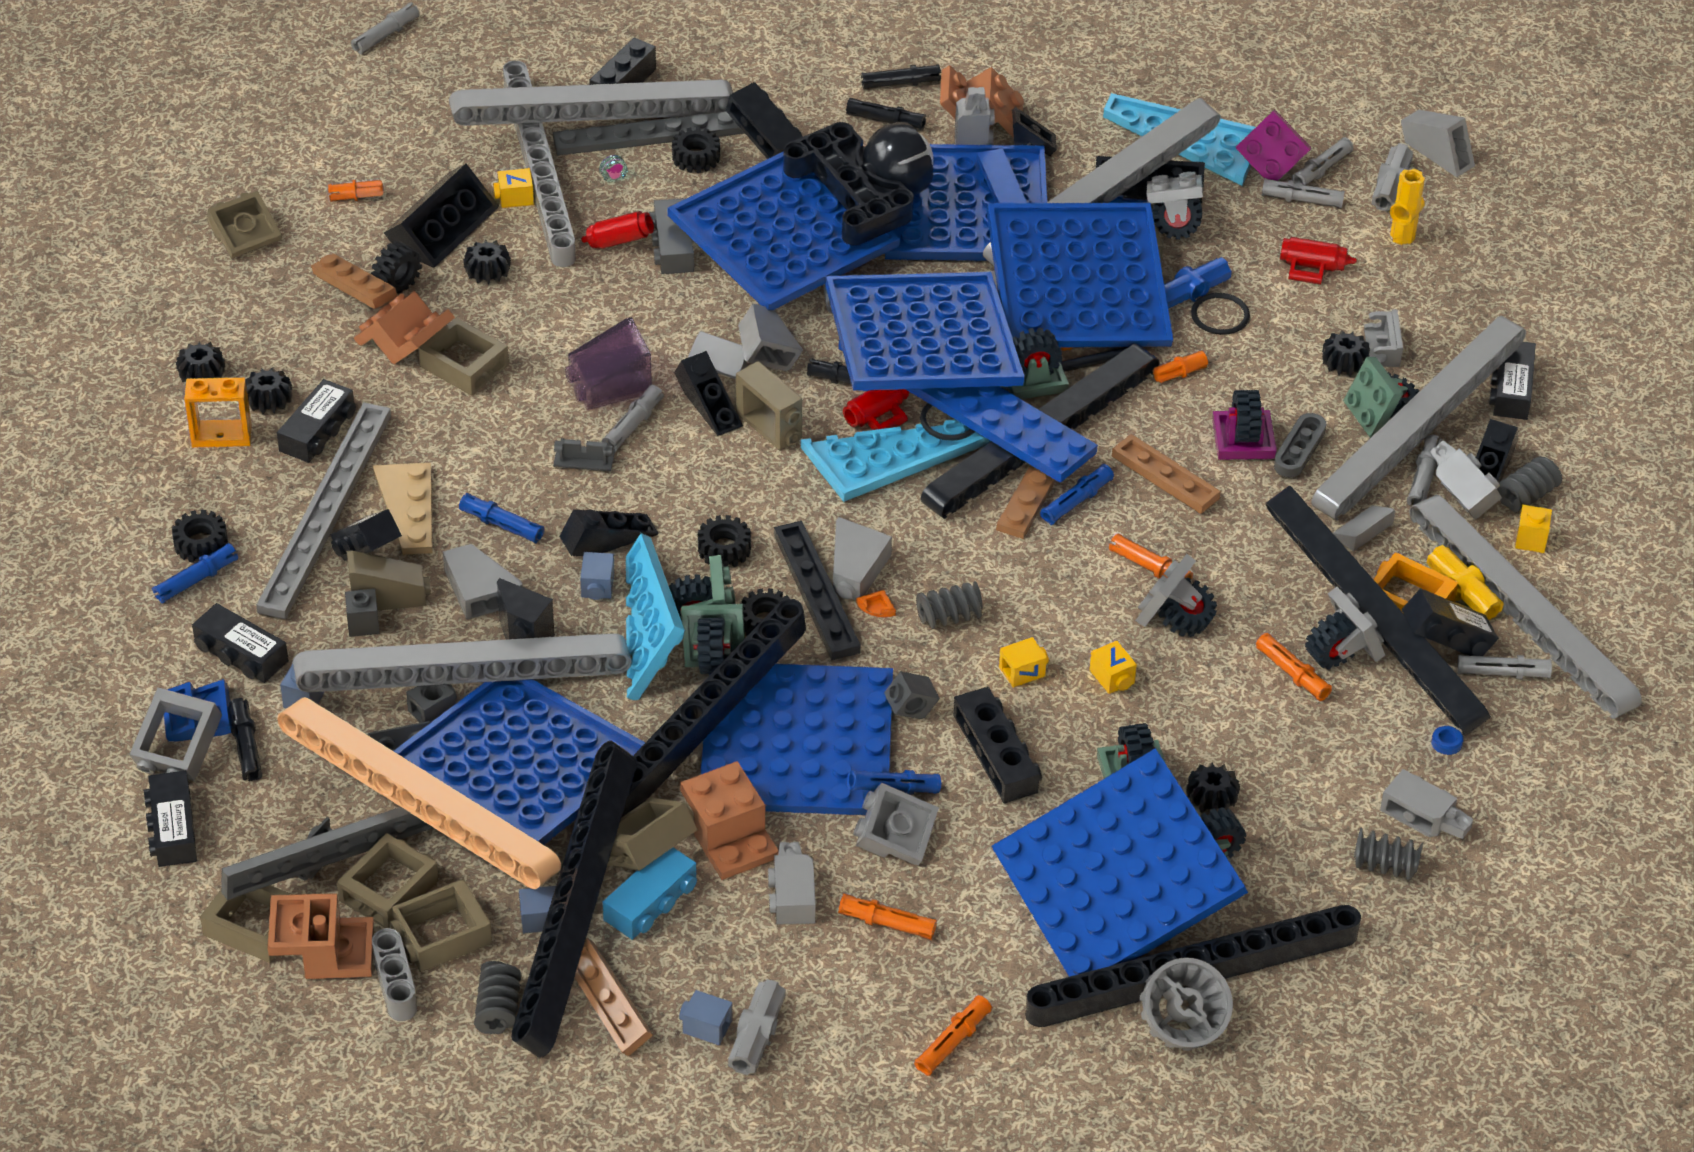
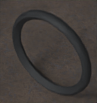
[1191,292,1250,335]
[920,403,975,441]

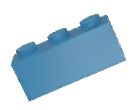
[603,847,697,940]

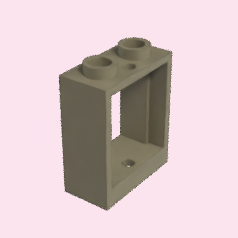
[419,317,509,396]
[736,361,802,451]
[608,797,697,871]
[337,833,439,928]
[390,879,492,972]
[200,885,293,963]

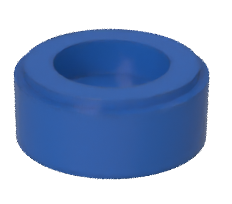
[1431,726,1463,755]

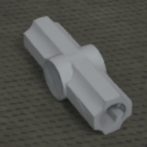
[1371,143,1413,212]
[728,979,786,1075]

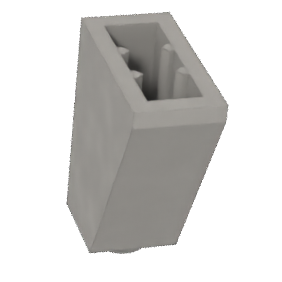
[1401,110,1475,177]
[738,304,803,371]
[833,517,892,600]
[443,544,523,620]

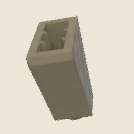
[347,551,431,611]

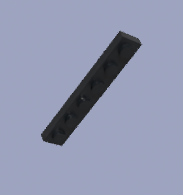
[774,521,861,661]

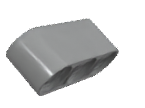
[372,928,417,1021]

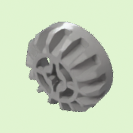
[1140,958,1233,1051]

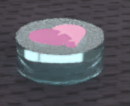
[599,155,628,182]

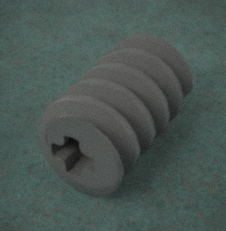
[1497,456,1562,513]
[916,581,983,629]
[1354,828,1424,881]
[474,961,522,1034]

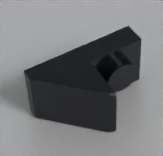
[1012,107,1057,156]

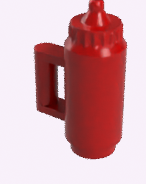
[581,211,654,249]
[1280,236,1357,285]
[843,389,909,430]

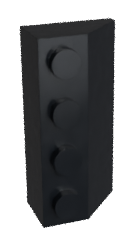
[384,163,499,268]

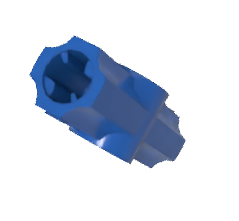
[1164,257,1232,309]

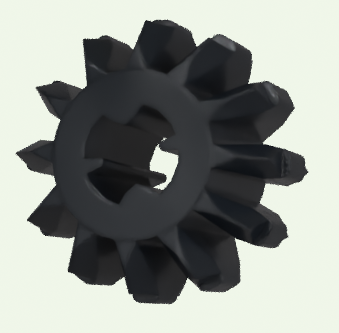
[463,239,511,285]
[1322,330,1370,377]
[176,341,226,382]
[245,367,292,415]
[1186,762,1240,813]

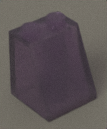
[565,317,652,410]

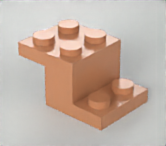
[940,65,1024,137]
[354,291,455,365]
[680,761,779,880]
[268,893,374,979]

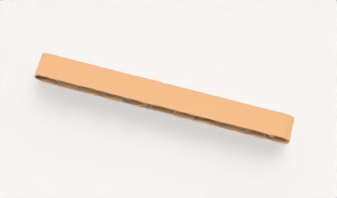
[277,697,561,889]

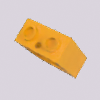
[184,377,252,448]
[1373,552,1459,614]

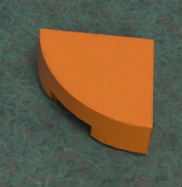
[856,590,896,617]

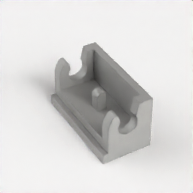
[1364,309,1403,367]

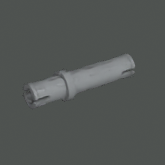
[351,2,420,54]
[1292,137,1354,185]
[1261,178,1345,208]
[601,385,664,452]
[1407,435,1443,505]
[1457,655,1552,679]

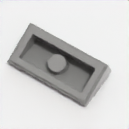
[688,331,749,379]
[1333,505,1396,552]

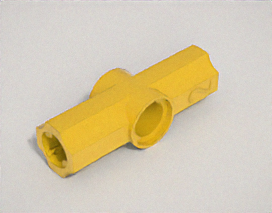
[1390,169,1425,245]
[1427,545,1504,620]

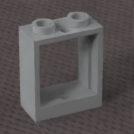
[129,687,222,781]

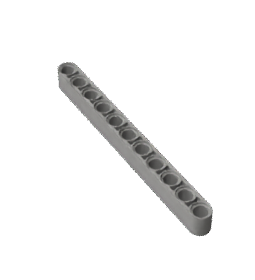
[503,60,576,267]
[449,80,734,126]
[983,98,1221,266]
[1311,315,1526,521]
[1409,495,1642,719]
[293,634,632,692]

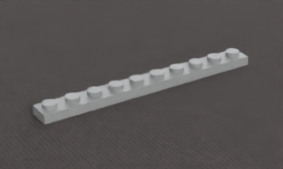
[256,402,391,619]

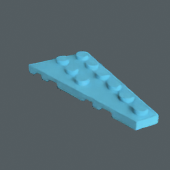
[1103,93,1256,186]
[801,419,991,502]
[626,533,685,700]

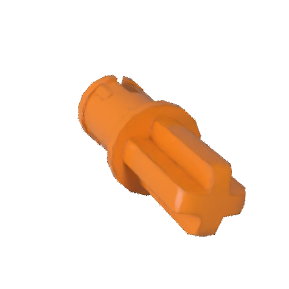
[328,180,384,202]
[1153,350,1208,383]

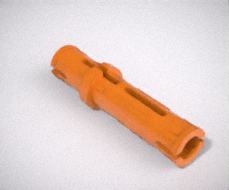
[1109,533,1193,579]
[1256,633,1332,701]
[838,893,937,940]
[914,995,992,1076]

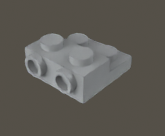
[853,783,939,865]

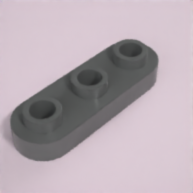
[1274,413,1326,477]

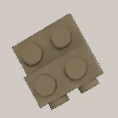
[206,191,282,259]

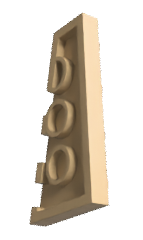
[372,463,432,555]

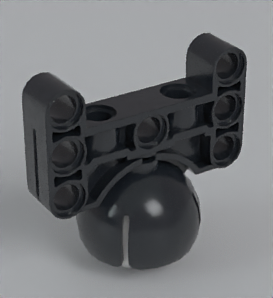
[783,122,933,245]

